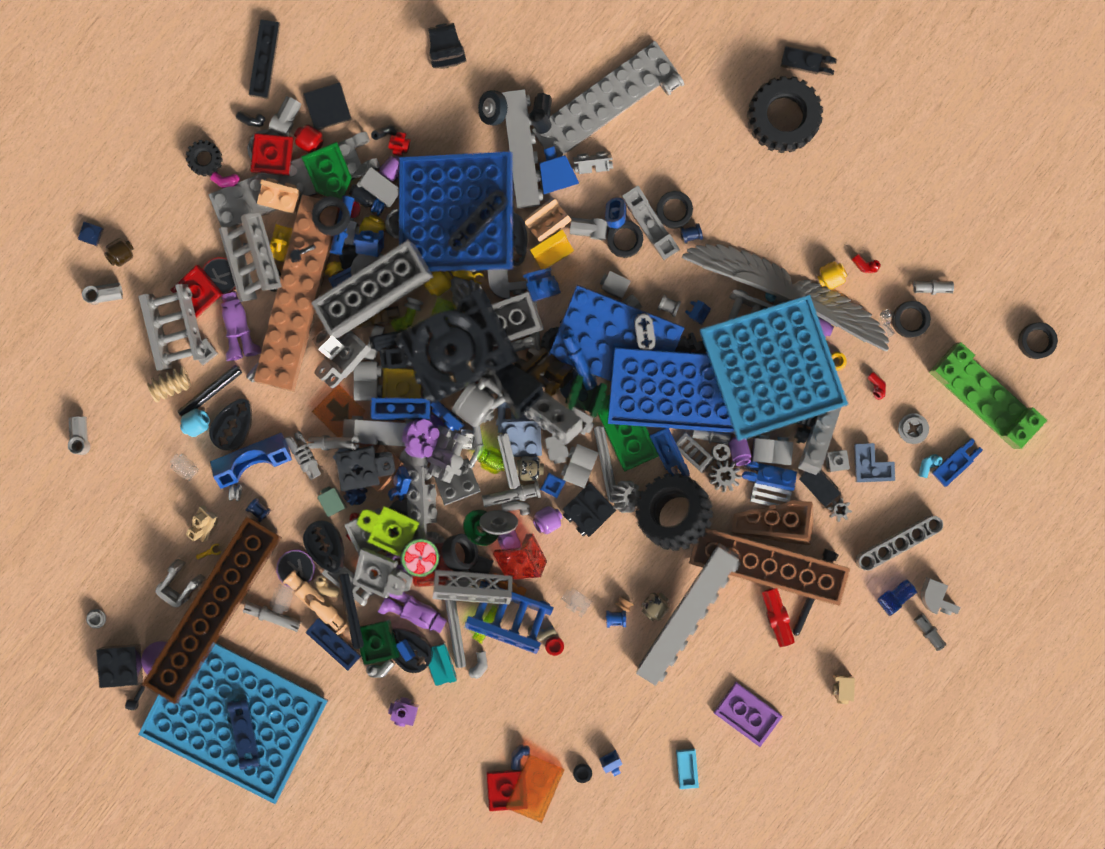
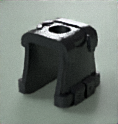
[428,23,466,69]

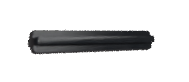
[178,365,242,417]
[338,573,364,649]

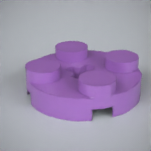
[402,419,439,458]

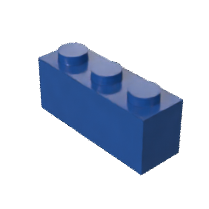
[371,398,430,420]

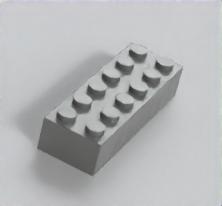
[311,241,433,338]

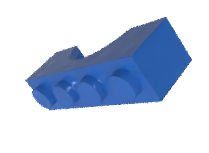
[210,433,292,489]

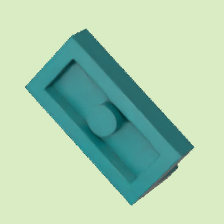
[429,643,458,686]

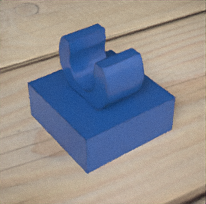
[685,300,711,325]
[599,750,623,777]

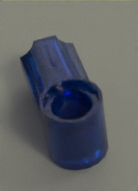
[877,579,917,616]

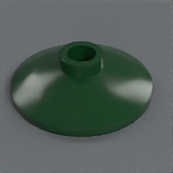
[463,510,499,546]

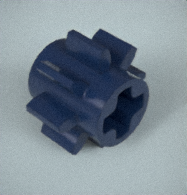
[343,487,368,506]

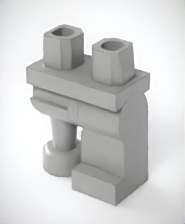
[426,425,470,483]

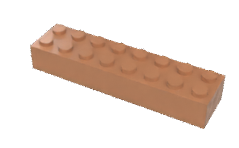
[689,528,850,606]

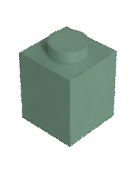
[317,486,347,517]

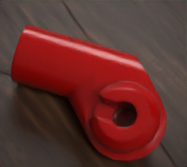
[867,371,886,400]

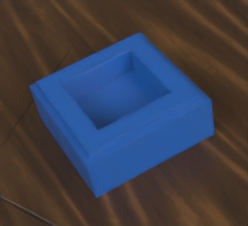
[540,473,566,498]
[396,639,415,661]

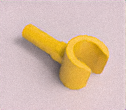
[196,544,222,560]

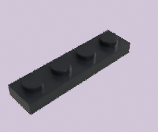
[249,19,280,99]

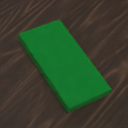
[598,395,659,472]

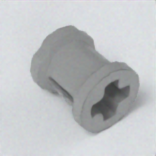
[659,71,685,96]
[657,294,681,317]
[711,444,730,461]

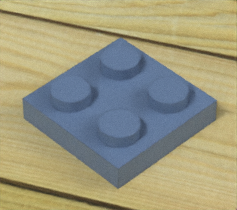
[502,418,542,457]

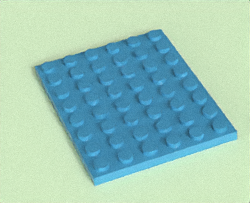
[138,643,328,804]

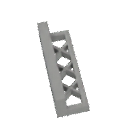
[433,570,513,605]

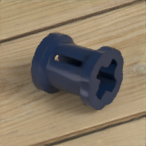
[680,223,703,244]
[245,498,271,523]

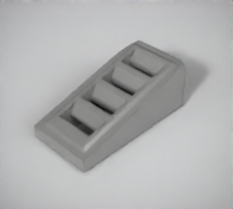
[676,432,715,473]

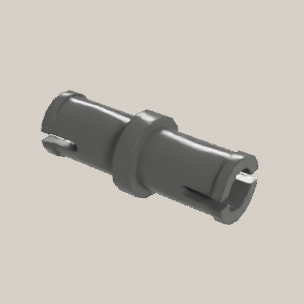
[914,613,947,651]

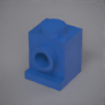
[353,230,384,257]

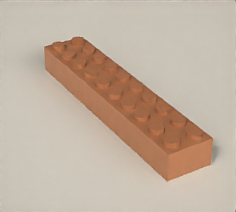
[254,195,340,392]

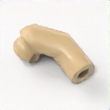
[314,575,339,598]

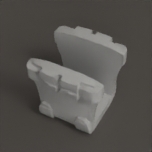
[156,559,205,608]

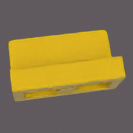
[530,230,574,270]

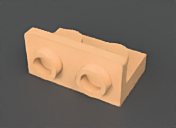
[257,178,301,214]

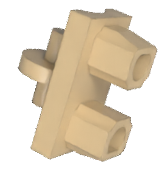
[186,505,218,543]

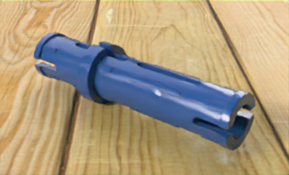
[330,196,355,255]
[562,334,597,390]

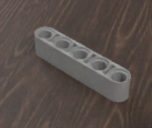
[855,516,943,571]

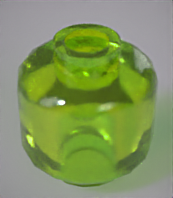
[478,446,505,475]

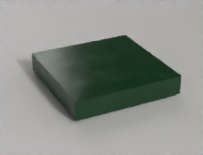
[359,619,400,665]

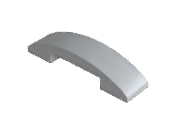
[622,186,680,260]

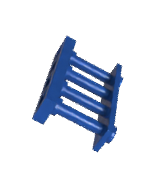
[464,581,554,654]

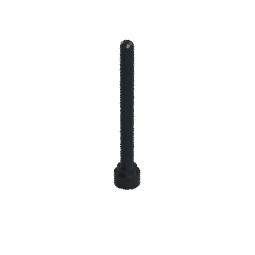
[793,548,839,636]

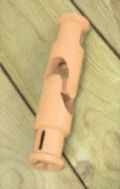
[283,570,348,635]

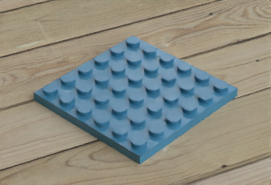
[700,295,848,441]

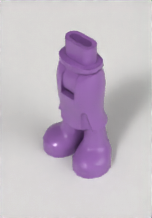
[221,292,261,361]
[378,591,447,633]

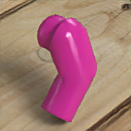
[210,172,240,188]

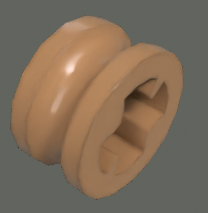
[615,596,634,612]

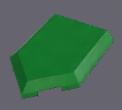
[301,142,352,200]

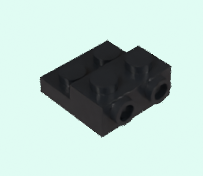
[563,483,617,537]

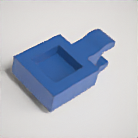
[388,467,411,501]

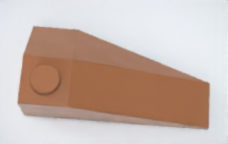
[731,500,813,545]

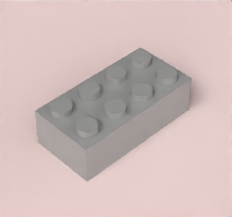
[459,292,544,355]

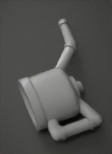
[451,377,506,469]

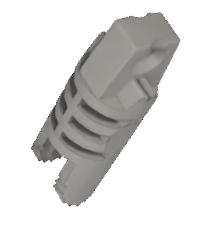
[285,431,321,480]

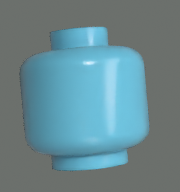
[180,409,210,437]

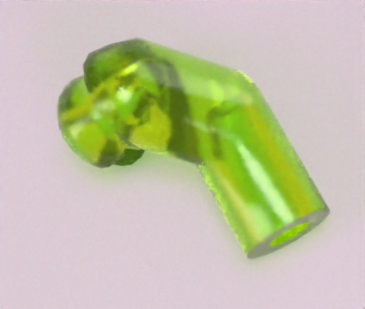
[391,308,417,331]

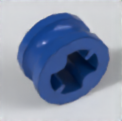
[371,198,385,216]

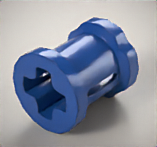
[606,610,626,628]

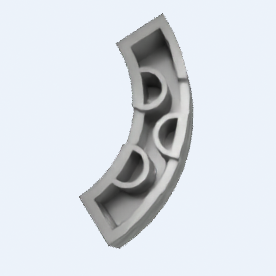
[343,416,422,446]

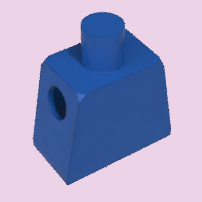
[539,146,579,194]

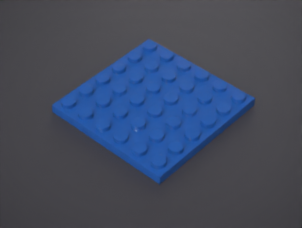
[399,151,513,272]

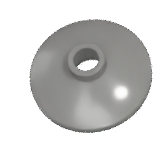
[480,510,518,535]

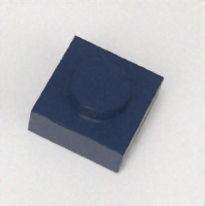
[77,222,103,247]

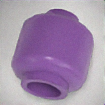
[533,506,562,534]

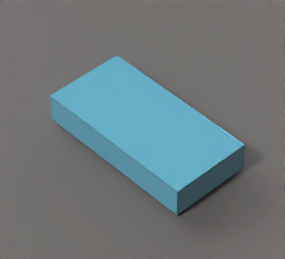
[676,748,699,789]

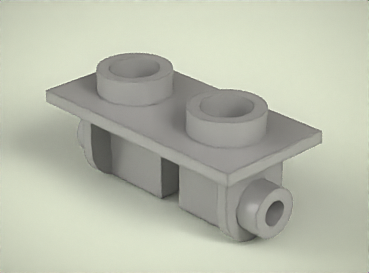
[573,151,613,174]

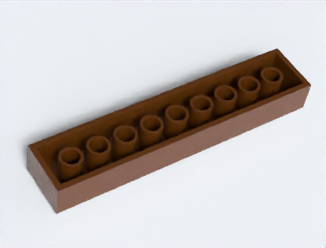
[141,516,282,704]

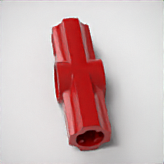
[761,588,795,648]

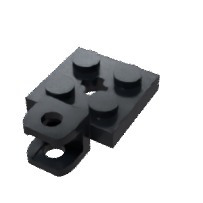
[335,446,395,491]

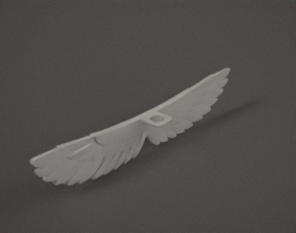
[682,244,889,351]

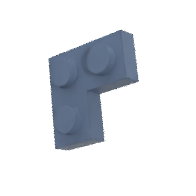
[854,443,895,482]

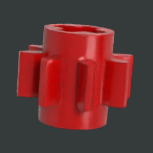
[389,131,410,156]

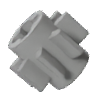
[827,498,852,522]

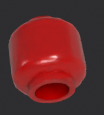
[294,124,324,153]

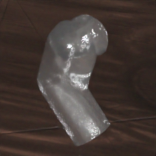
[878,309,895,338]

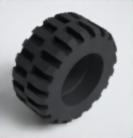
[747,76,823,153]
[635,473,713,551]

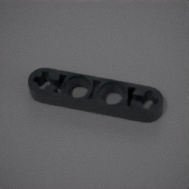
[449,190,508,252]

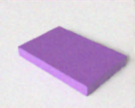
[713,682,783,747]

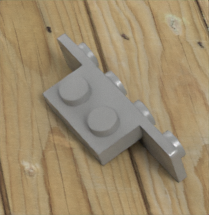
[406,466,438,539]

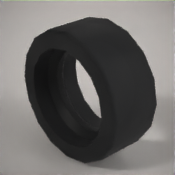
[656,191,693,229]
[312,196,350,236]
[607,220,644,258]
[892,301,931,338]
[1018,322,1058,359]
[442,533,478,572]

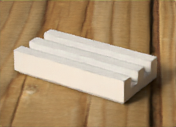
[750,483,792,506]

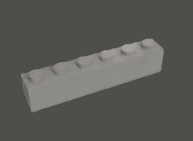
[502,89,543,209]

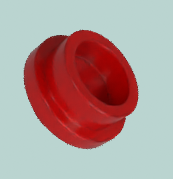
[545,636,564,656]

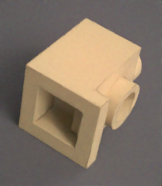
[833,675,855,704]

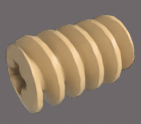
[147,366,191,402]

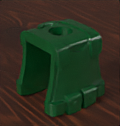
[565,375,607,418]

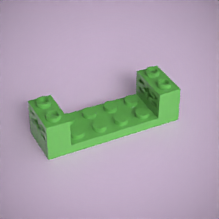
[929,342,1047,449]

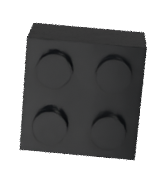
[96,644,143,688]

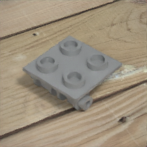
[434,459,480,506]

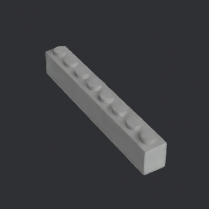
[636,543,740,686]

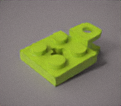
[357,506,420,557]

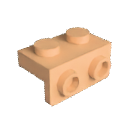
[523,198,571,243]

